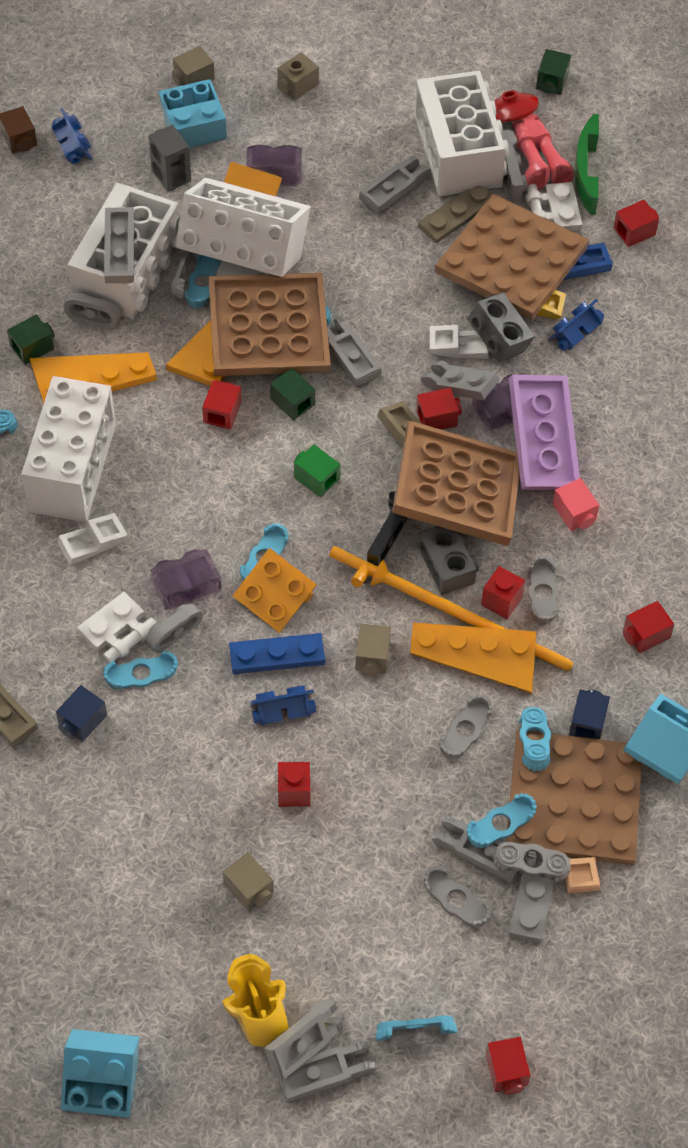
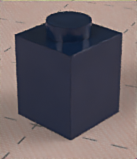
[56,685,107,742]
[569,689,610,739]

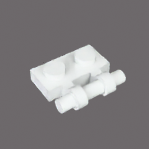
[526,182,582,231]
[77,592,156,664]

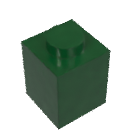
[536,49,572,95]
[7,314,55,365]
[270,368,315,421]

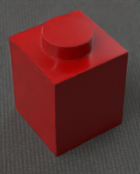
[613,199,659,247]
[202,380,242,430]
[416,387,462,430]
[481,566,525,620]
[623,600,675,653]
[278,761,310,807]
[486,1037,531,1095]

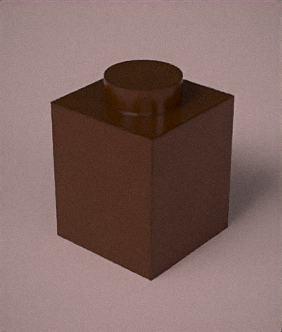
[0,106,37,154]

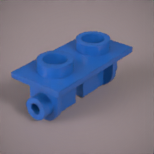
[52,108,93,164]
[548,299,604,351]
[250,685,316,726]

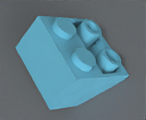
[158,79,227,148]
[623,693,688,785]
[61,1029,140,1118]

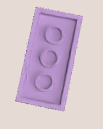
[509,375,580,490]

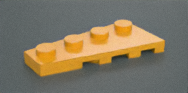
[166,320,226,386]
[30,352,157,405]
[410,622,537,694]

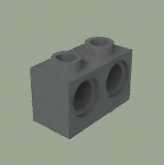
[149,124,191,192]
[467,292,535,363]
[418,526,479,595]

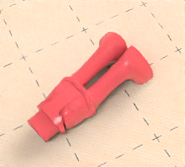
[512,113,575,190]

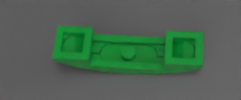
[574,114,599,215]

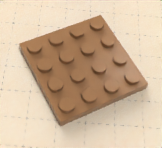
[435,194,589,320]
[209,273,331,376]
[392,420,519,546]
[506,730,642,865]

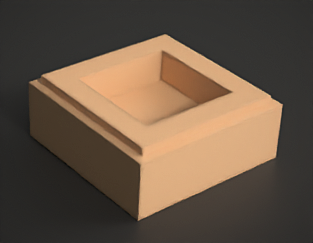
[565,857,600,894]

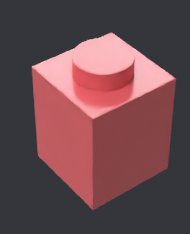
[553,478,599,531]

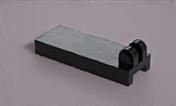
[367,491,408,566]

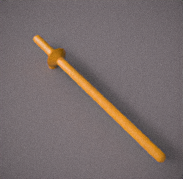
[329,545,573,671]

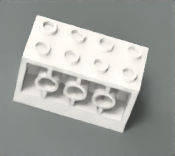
[415,70,509,197]
[175,178,311,277]
[67,182,180,320]
[21,376,116,522]

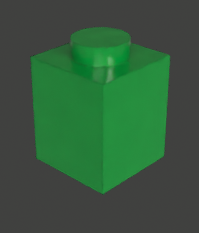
[294,444,341,498]

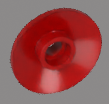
[494,90,539,122]

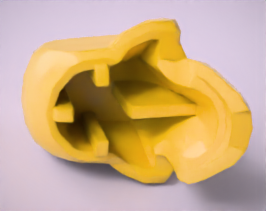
[222,953,289,1047]

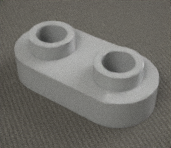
[63,292,121,329]
[147,604,203,652]

